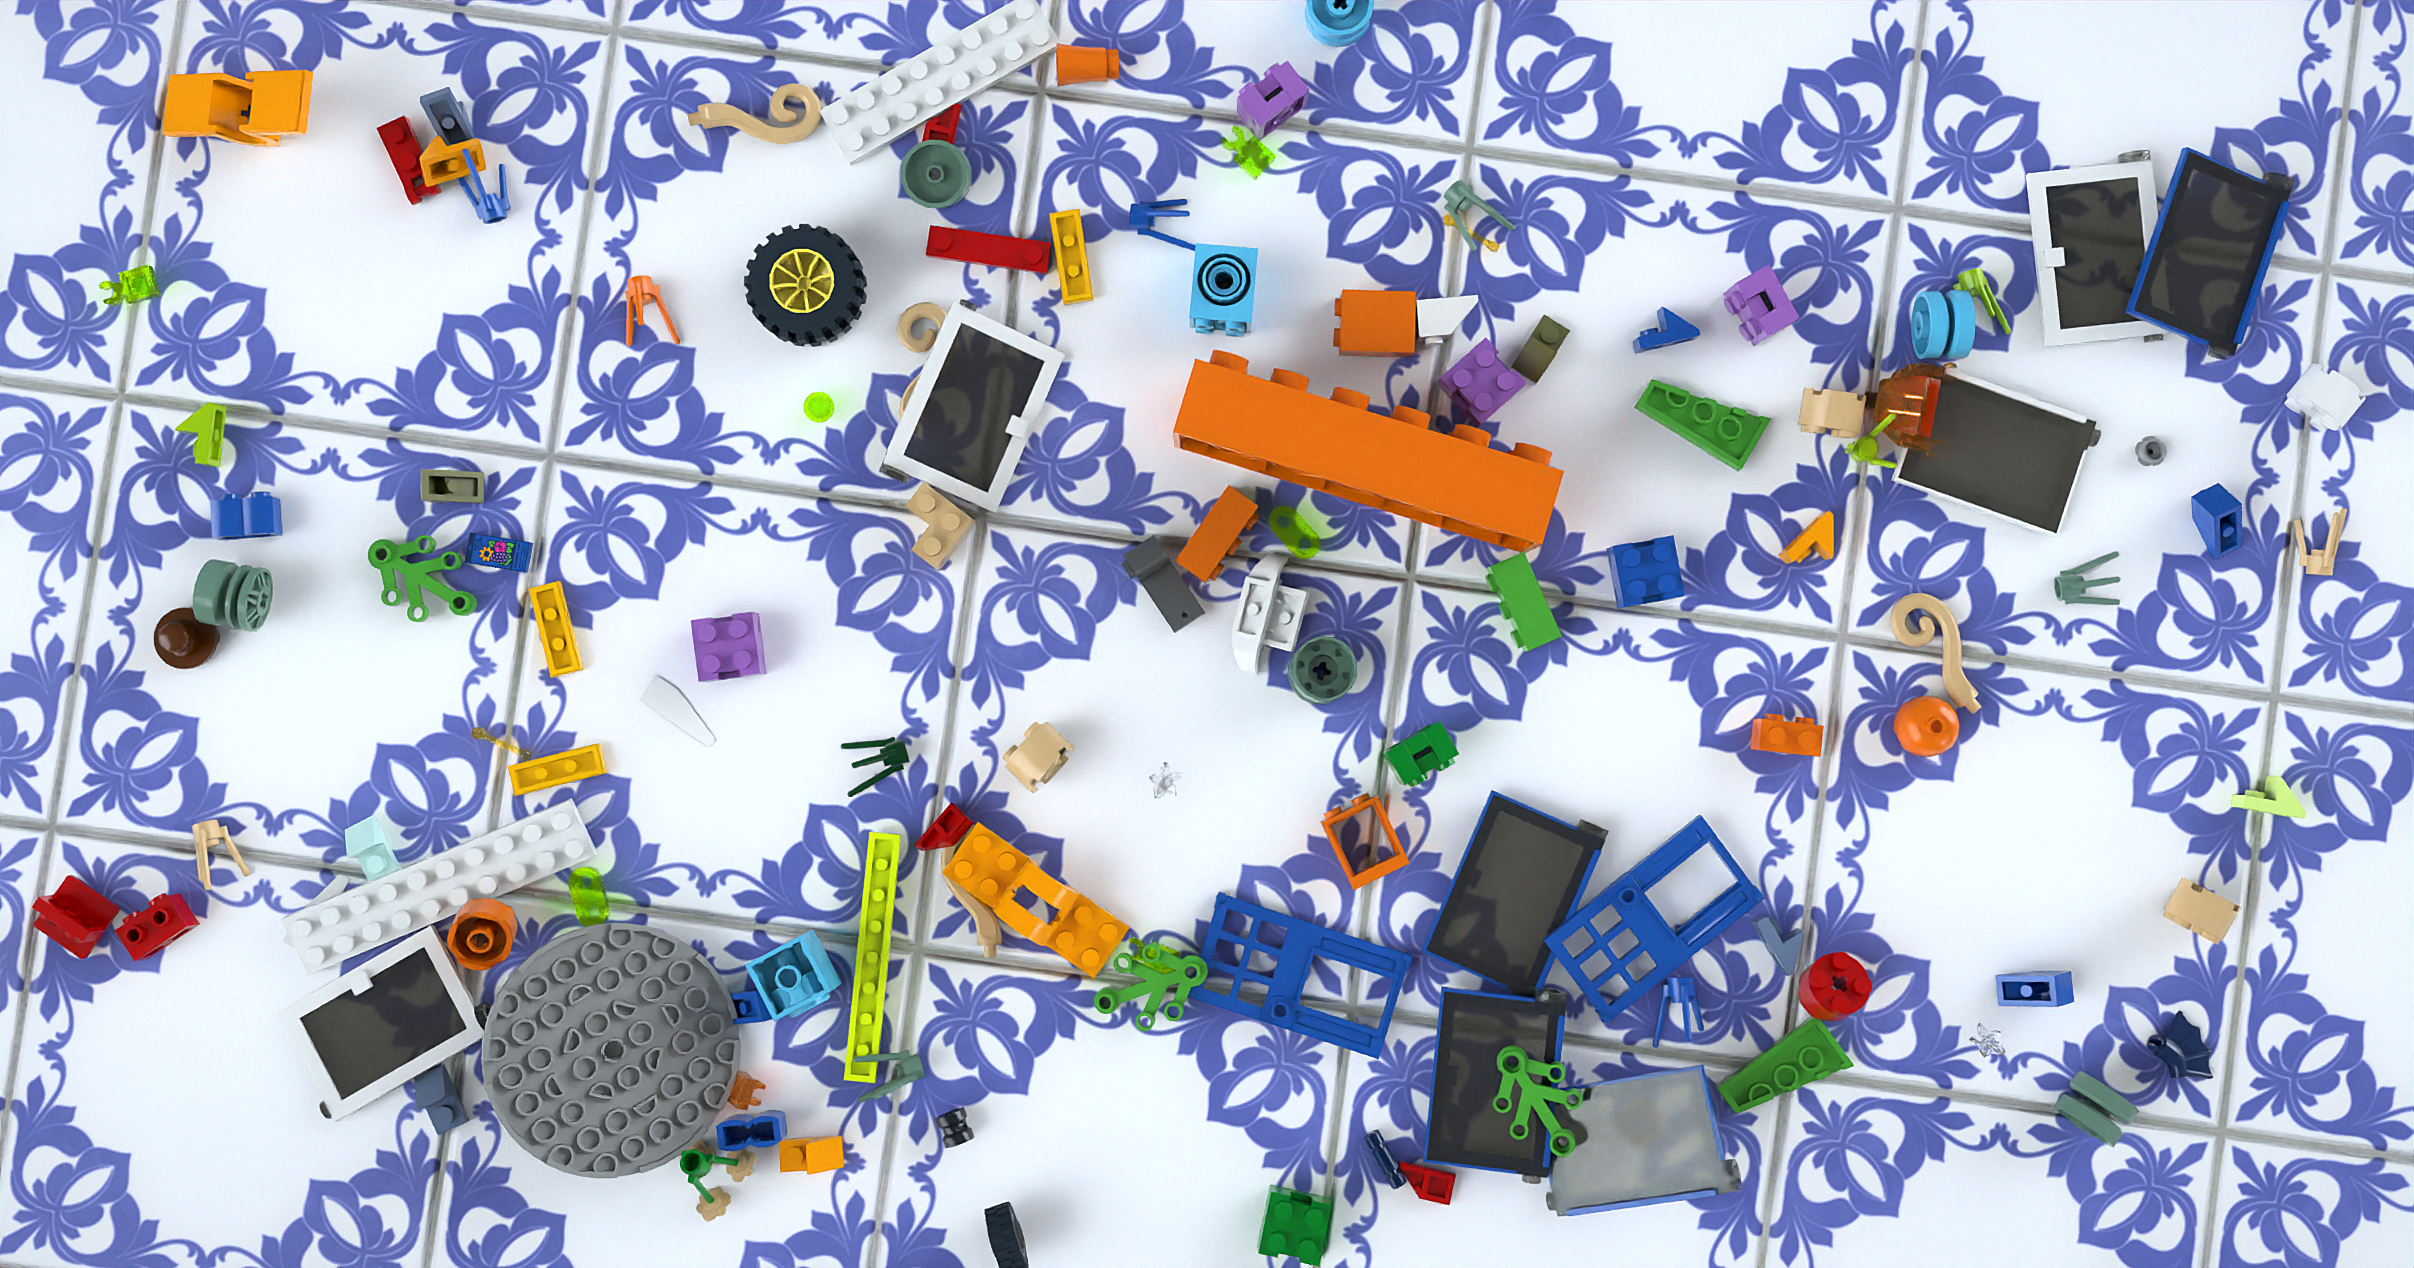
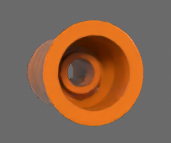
[1056,43,1119,87]

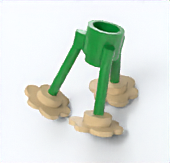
[680,1140,756,1222]

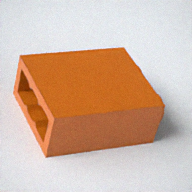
[1333,289,1416,358]

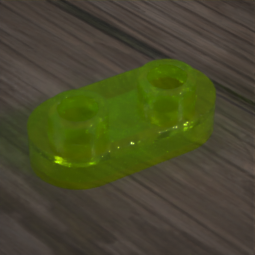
[1268,506,1320,560]
[568,866,610,927]

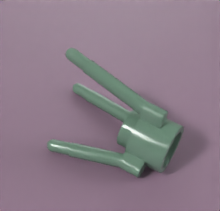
[1443,180,1515,251]
[2054,551,2121,605]
[853,1049,925,1103]

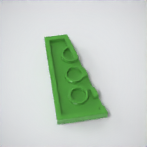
[1634,379,1771,472]

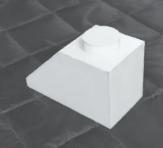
[1415,295,1478,346]

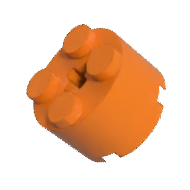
[447,898,517,971]

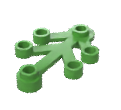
[368,535,477,622]
[1094,942,1208,1031]
[1493,1045,1583,1157]

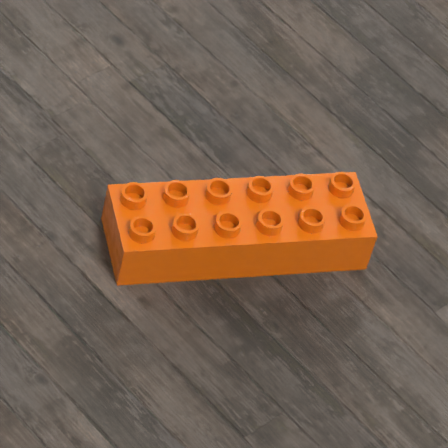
[1173,350,1564,554]

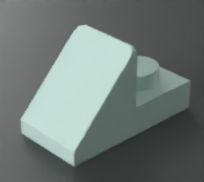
[345,815,401,881]

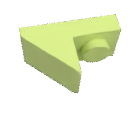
[2230,776,2306,819]

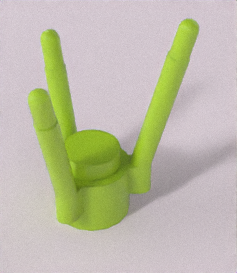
[1953,268,2011,334]
[1845,413,1897,469]

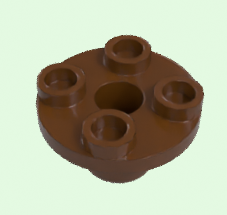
[153,607,220,669]

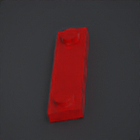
[926,225,1051,275]

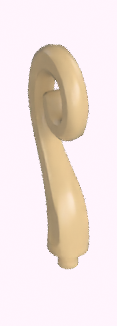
[687,83,822,144]
[897,302,956,434]
[1890,593,1982,714]
[941,824,1002,958]

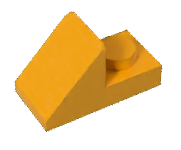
[419,135,486,187]
[1778,510,1834,564]
[779,1135,844,1175]

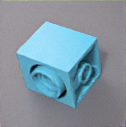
[1189,243,1258,337]
[745,929,842,1021]

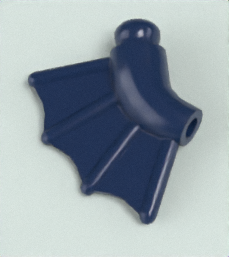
[2147,1011,2213,1079]

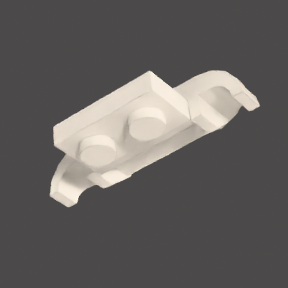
[1230,553,1309,675]

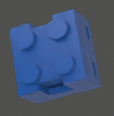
[1606,535,1685,609]

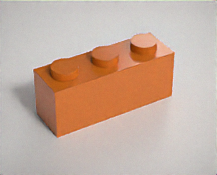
[1175,485,1260,583]

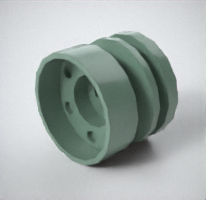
[193,559,273,632]
[1288,636,1357,705]

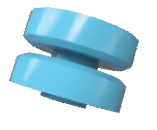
[1305,0,1374,48]
[1911,290,1975,360]

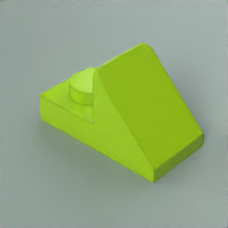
[175,402,226,467]

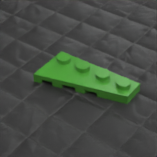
[1716,1016,1854,1114]

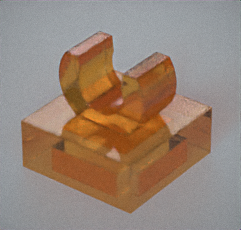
[727,1071,766,1111]

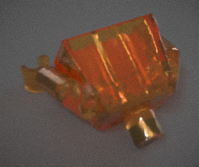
[1864,362,1957,458]

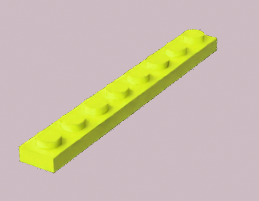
[844,832,902,1083]

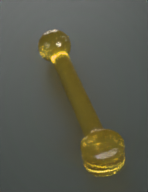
[1442,214,1500,253]
[472,727,532,761]

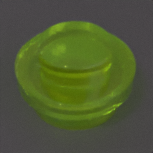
[803,392,835,423]

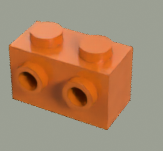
[1750,713,1824,757]

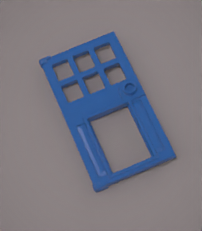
[1542,815,1765,1025]
[1187,891,1412,1059]

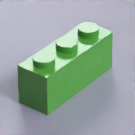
[1485,552,1562,652]

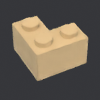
[905,482,976,571]

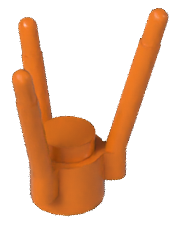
[625,275,680,346]

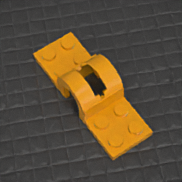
[162,70,313,147]
[942,822,1130,978]

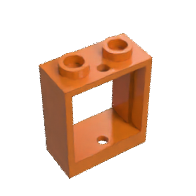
[1320,793,1410,890]

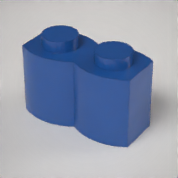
[210,491,282,540]
[716,1110,788,1151]

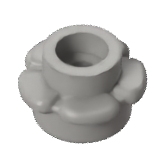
[2135,436,2167,466]

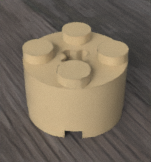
[1798,388,1867,438]
[1003,721,1075,793]
[2163,877,2242,945]

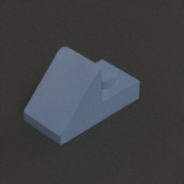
[420,87,475,146]
[1750,914,1804,976]
[414,1064,470,1135]

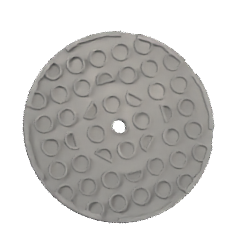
[481,923,741,1178]

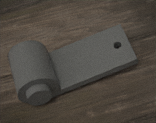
[1121,535,1205,633]

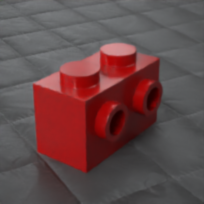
[114,893,200,962]

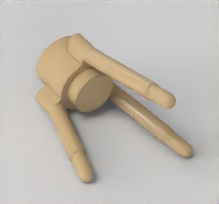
[2294,508,2347,576]
[192,820,250,891]

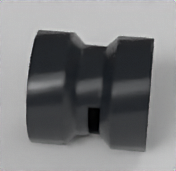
[935,1107,975,1148]

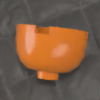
[1893,696,1960,757]

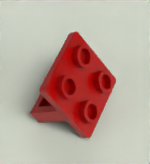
[32,875,120,959]

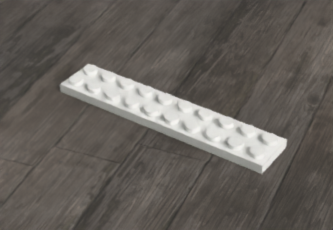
[281,798,597,975]

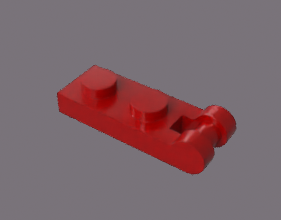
[376,115,442,205]

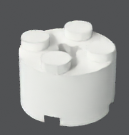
[2284,363,2366,432]

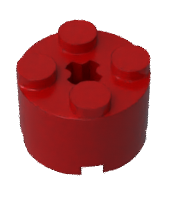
[1798,952,1872,1022]

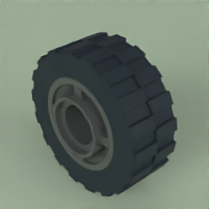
[984,1201,1029,1268]

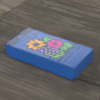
[465,532,533,573]

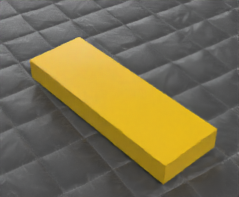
[1049,209,1094,305]
[528,581,583,678]
[507,743,607,796]

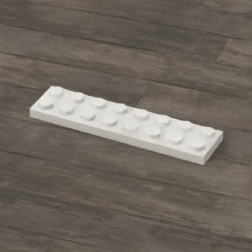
[819,0,1061,166]

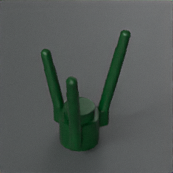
[840,737,910,797]

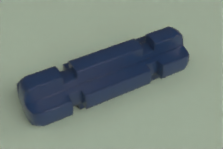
[1365,1130,1406,1189]

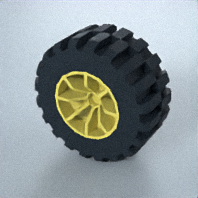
[744,224,867,347]

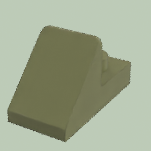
[1510,314,1570,384]
[421,469,484,504]

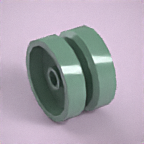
[901,140,972,208]
[2053,1070,2139,1148]

